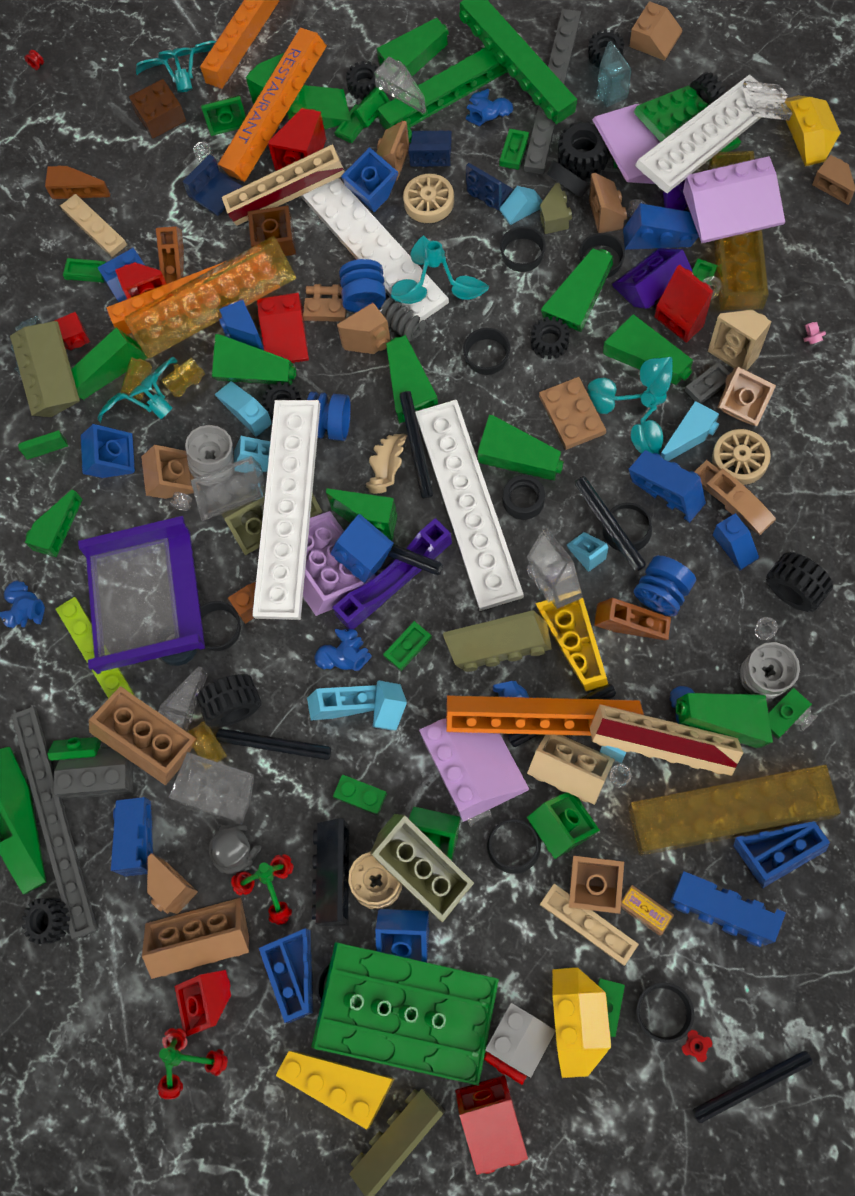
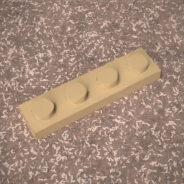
[60,194,127,257]
[540,884,639,966]

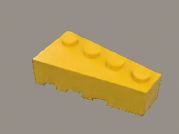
[276,1051,395,1129]

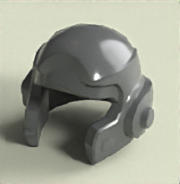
[209,825,261,874]

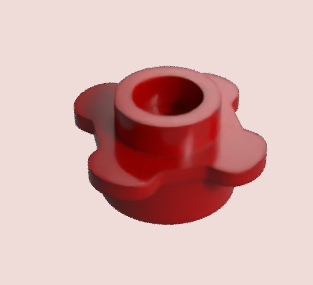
[682,1030,712,1062]

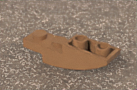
[694,460,776,536]

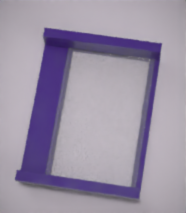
[78,516,205,674]

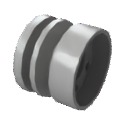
[185,425,234,484]
[739,642,800,699]

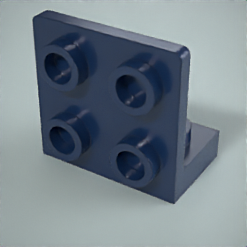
[409,131,452,167]
[182,154,242,216]
[466,163,514,211]

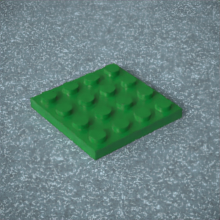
[633,85,742,161]

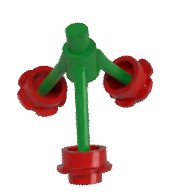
[231,854,294,925]
[157,1028,227,1099]

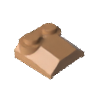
[718,367,776,426]

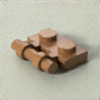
[303,284,347,321]

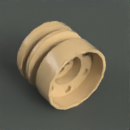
[348,852,402,910]

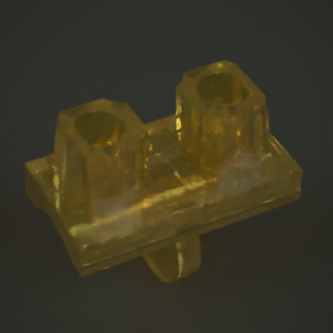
[120,358,152,401]
[161,358,205,397]
[187,721,227,769]

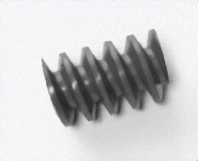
[380,297,426,342]

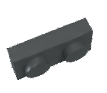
[685,361,730,404]

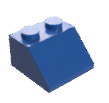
[341,147,399,212]
[97,247,145,303]
[219,300,264,350]
[81,424,135,478]
[331,514,394,583]
[375,909,429,963]

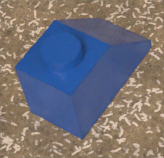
[713,513,759,570]

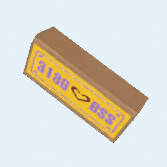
[621,885,674,936]

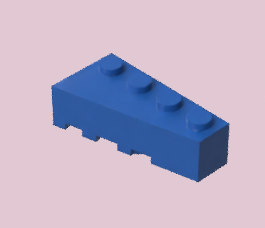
[670,871,786,947]

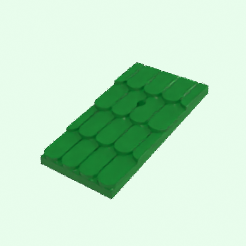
[311,942,499,1086]

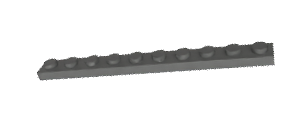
[524,9,581,174]
[11,707,98,940]

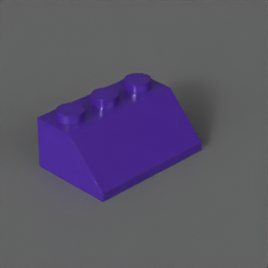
[612,248,693,309]

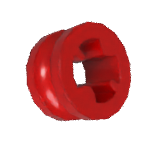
[24,49,44,70]

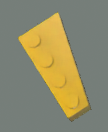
[535,590,608,691]

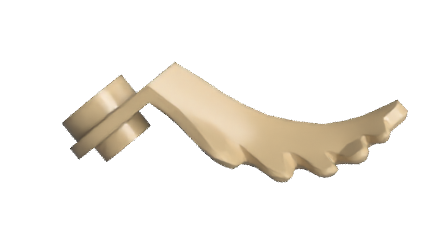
[366,434,407,494]

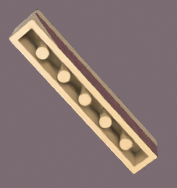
[222,144,345,226]
[590,704,743,776]

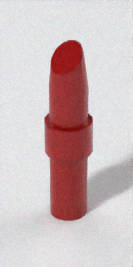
[484,1050,527,1085]

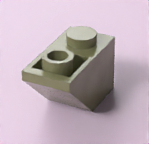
[540,183,572,234]

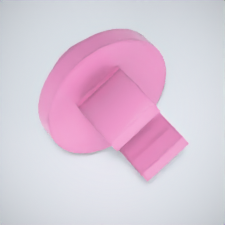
[803,322,826,344]

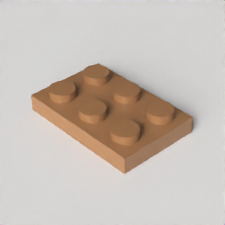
[539,377,606,450]

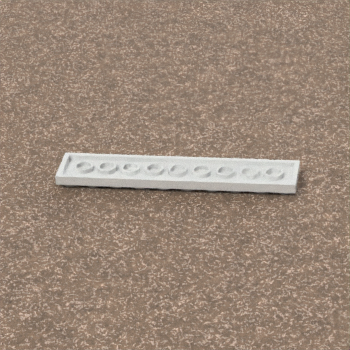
[635,75,775,193]
[300,178,449,322]
[253,400,320,620]
[415,400,524,611]

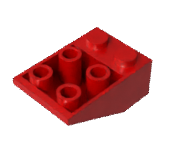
[654,265,713,343]

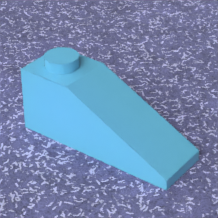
[215,381,272,437]
[661,401,719,461]
[233,436,271,473]
[307,685,377,720]

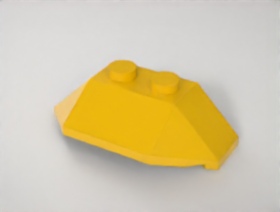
[780,95,841,167]
[552,968,611,1078]

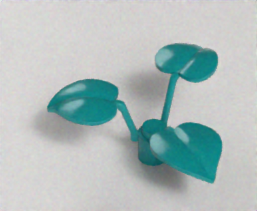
[136,41,217,93]
[391,235,489,304]
[98,357,177,423]
[587,357,673,455]

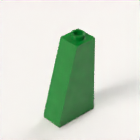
[376,18,449,89]
[541,249,613,332]
[603,314,693,385]
[71,327,149,400]
[212,334,296,385]
[386,335,438,424]
[477,415,564,481]
[676,693,773,748]

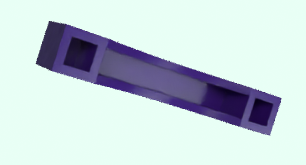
[332,518,452,629]

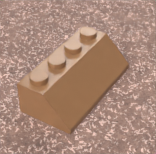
[89,686,197,786]
[142,898,249,979]

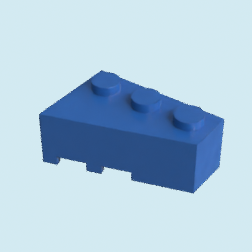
[623,203,699,250]
[629,450,706,523]
[111,797,153,877]
[733,821,830,889]
[259,928,313,1023]

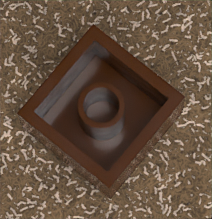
[129,79,186,139]
[248,205,296,259]

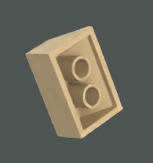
[708,310,771,371]
[527,734,615,805]

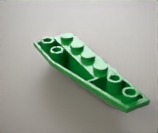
[0,747,46,895]

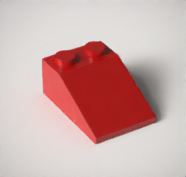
[257,293,309,363]

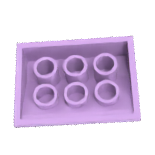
[593,104,660,184]
[683,156,785,243]
[303,511,376,616]
[419,719,529,822]

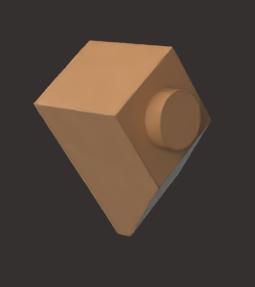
[812,155,855,205]

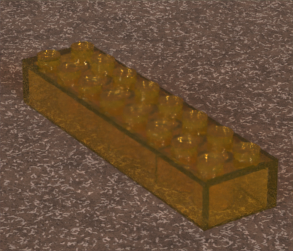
[708,151,768,311]
[125,236,296,359]
[628,765,841,856]

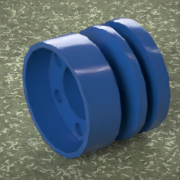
[339,259,386,313]
[307,392,351,441]
[634,555,696,616]

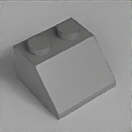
[485,1003,556,1078]

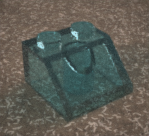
[596,41,631,107]

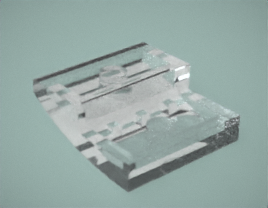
[743,81,793,120]

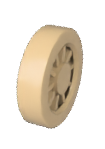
[403,174,454,223]
[712,429,771,485]

